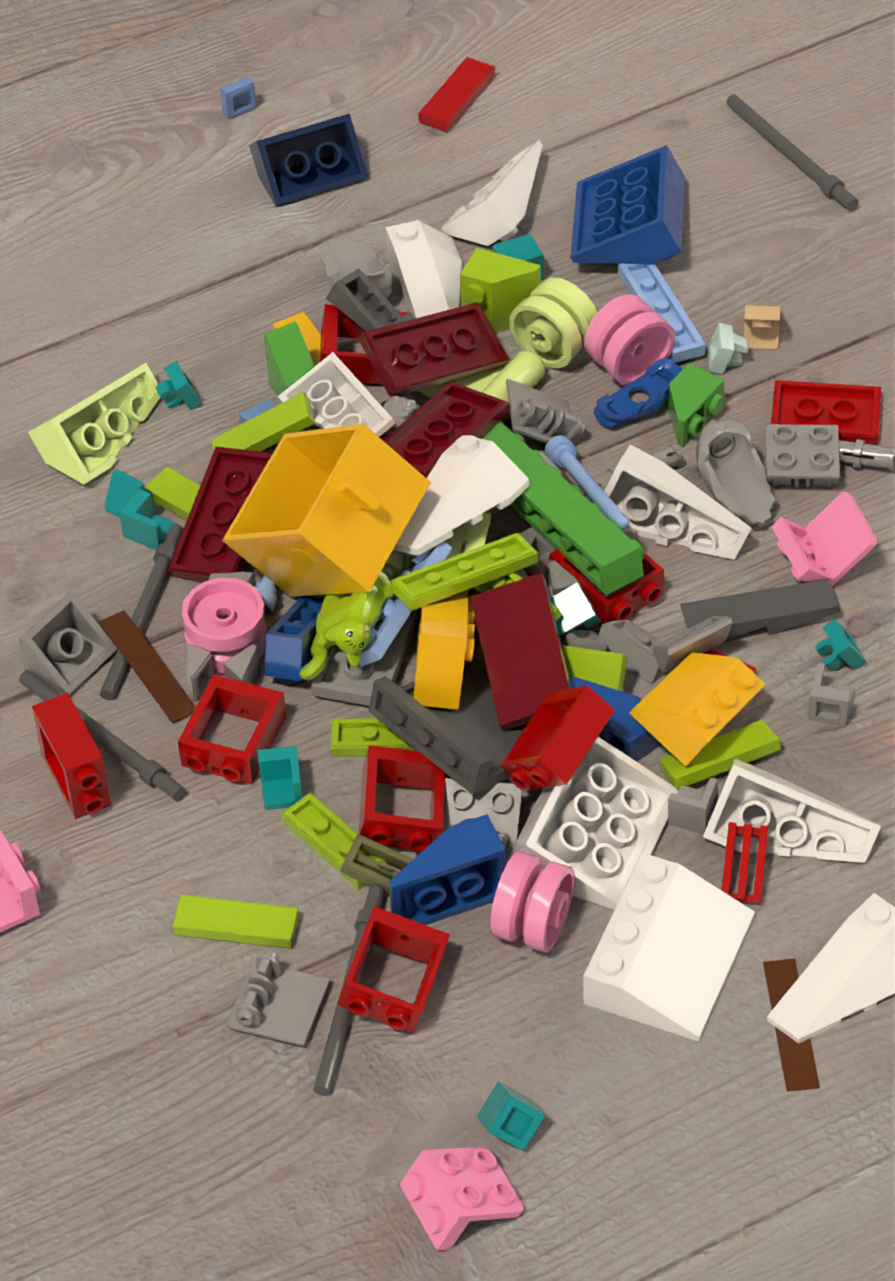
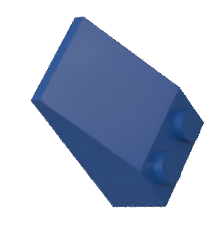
[389,814,506,925]

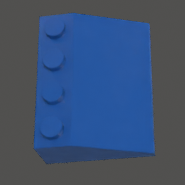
[570,145,685,264]

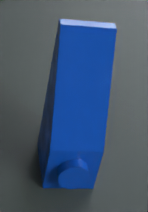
[265,596,324,683]
[568,675,662,762]

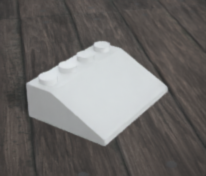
[506,737,678,910]
[583,853,755,1042]

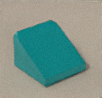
[105,469,145,518]

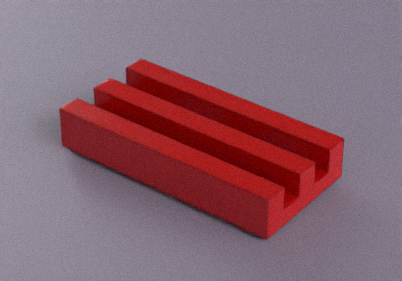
[721,822,768,905]

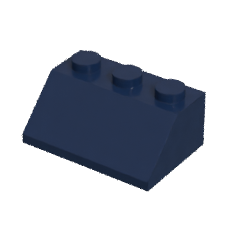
[249,113,369,206]

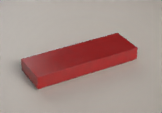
[418,57,495,132]

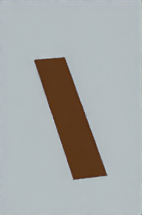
[98,610,196,723]
[763,958,820,1092]

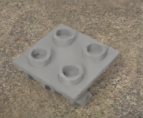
[506,378,585,444]
[766,424,840,487]
[442,778,523,861]
[226,951,330,1046]

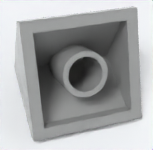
[19,591,118,695]

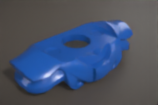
[593,358,682,427]

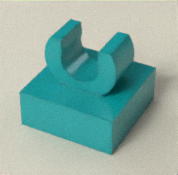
[155,361,202,410]
[815,619,866,671]

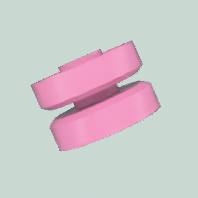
[584,294,675,385]
[181,578,267,674]
[490,851,575,953]

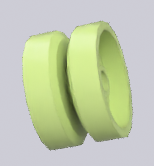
[509,277,598,369]

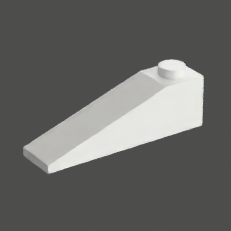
[440,140,543,246]

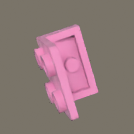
[771,492,877,587]
[0,831,41,932]
[400,1146,524,1251]

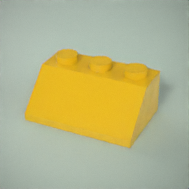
[629,652,766,767]

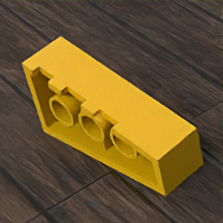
[413,589,475,710]

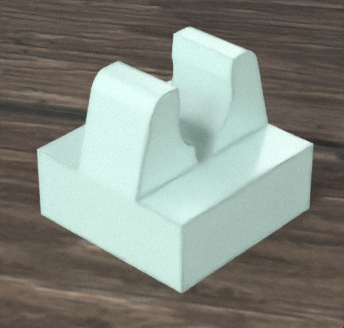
[707,323,748,374]

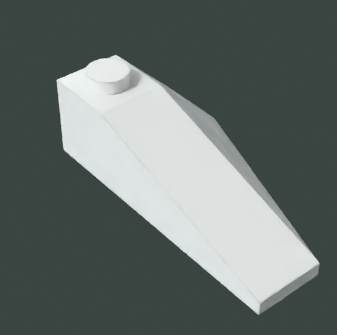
[386,220,462,318]
[278,352,396,437]
[393,435,530,556]
[601,444,751,560]
[703,758,881,863]
[767,893,895,1043]

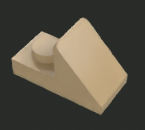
[744,305,780,350]

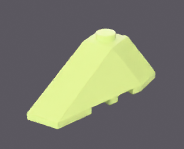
[28,363,160,484]

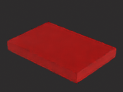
[771,380,881,446]

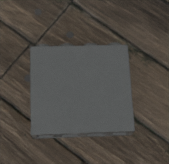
[369,637,528,795]

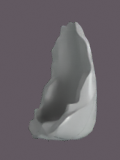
[321,236,393,300]
[696,419,776,527]

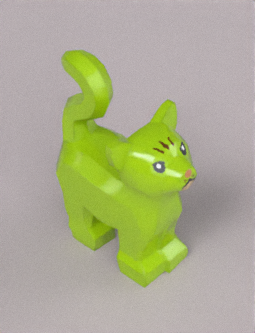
[299,571,394,680]

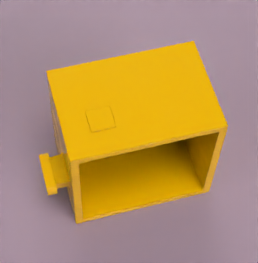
[222,424,431,597]

